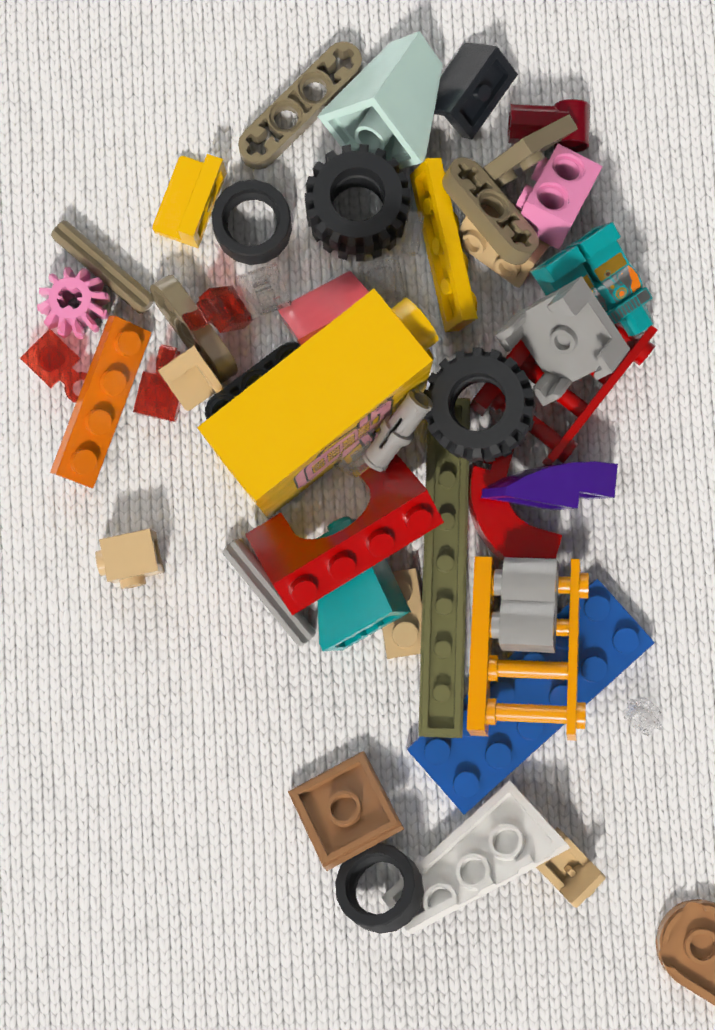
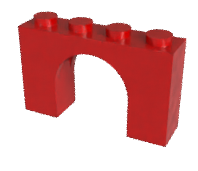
[245,454,444,616]

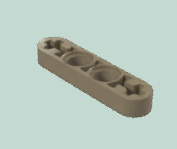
[238,41,362,170]

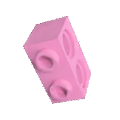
[515,144,603,249]

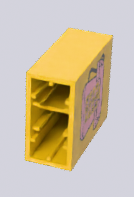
[197,289,439,519]

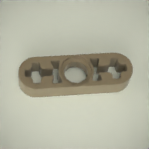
[442,157,539,265]
[150,275,238,384]

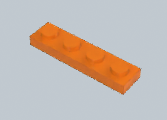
[50,315,152,488]

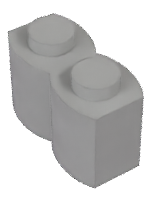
[491,557,559,653]

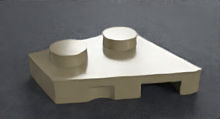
[483,114,578,189]

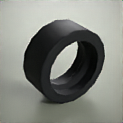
[211,179,292,265]
[335,843,424,934]

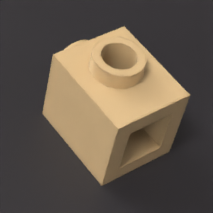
[95,528,164,589]

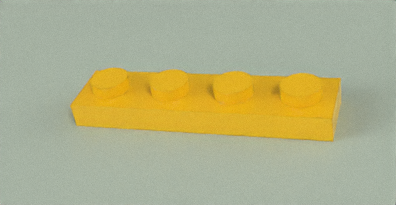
[410,158,478,333]

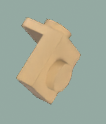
[536,827,606,908]

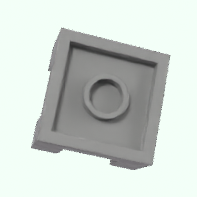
[495,276,630,406]

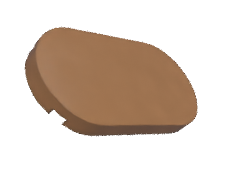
[656,899,715,1006]

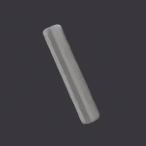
[223,539,316,646]

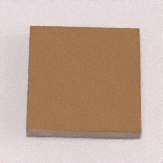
[288,751,404,871]

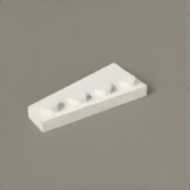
[381,781,570,934]

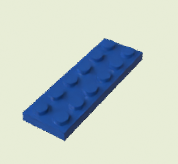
[406,579,655,815]

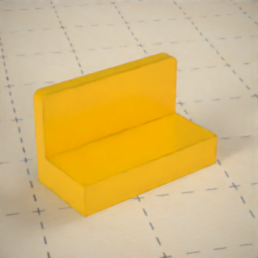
[152,154,227,248]

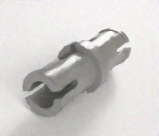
[362,389,433,472]

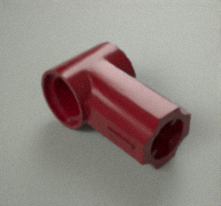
[507,99,590,153]

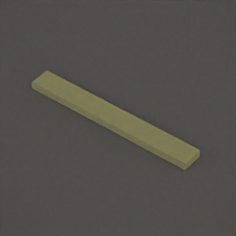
[418,398,470,738]

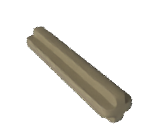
[51,220,154,314]

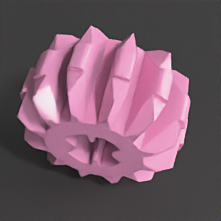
[37,267,111,339]

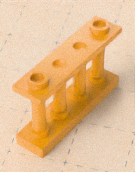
[467,556,589,741]

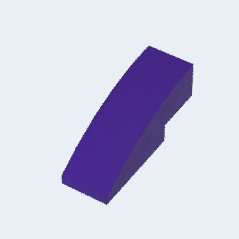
[481,461,618,510]

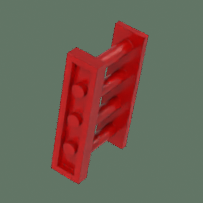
[470,323,658,466]

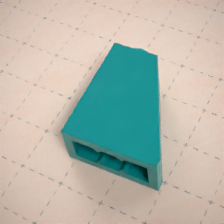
[316,516,411,651]

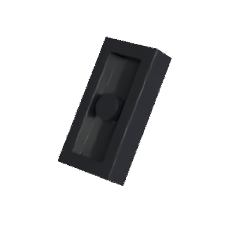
[434,43,518,140]

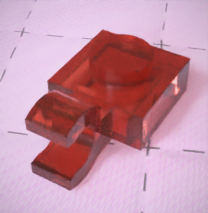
[182,285,254,333]
[133,344,181,423]

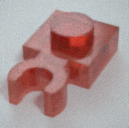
[20,329,87,403]

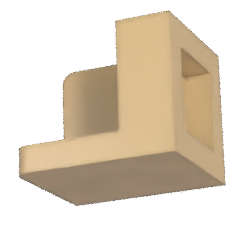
[157,346,224,411]

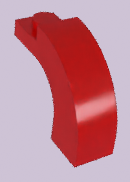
[468,449,562,561]

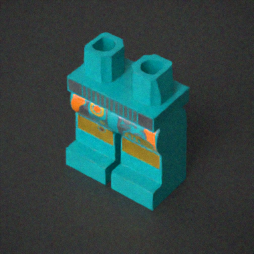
[530,222,653,336]

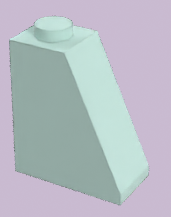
[317,31,443,169]

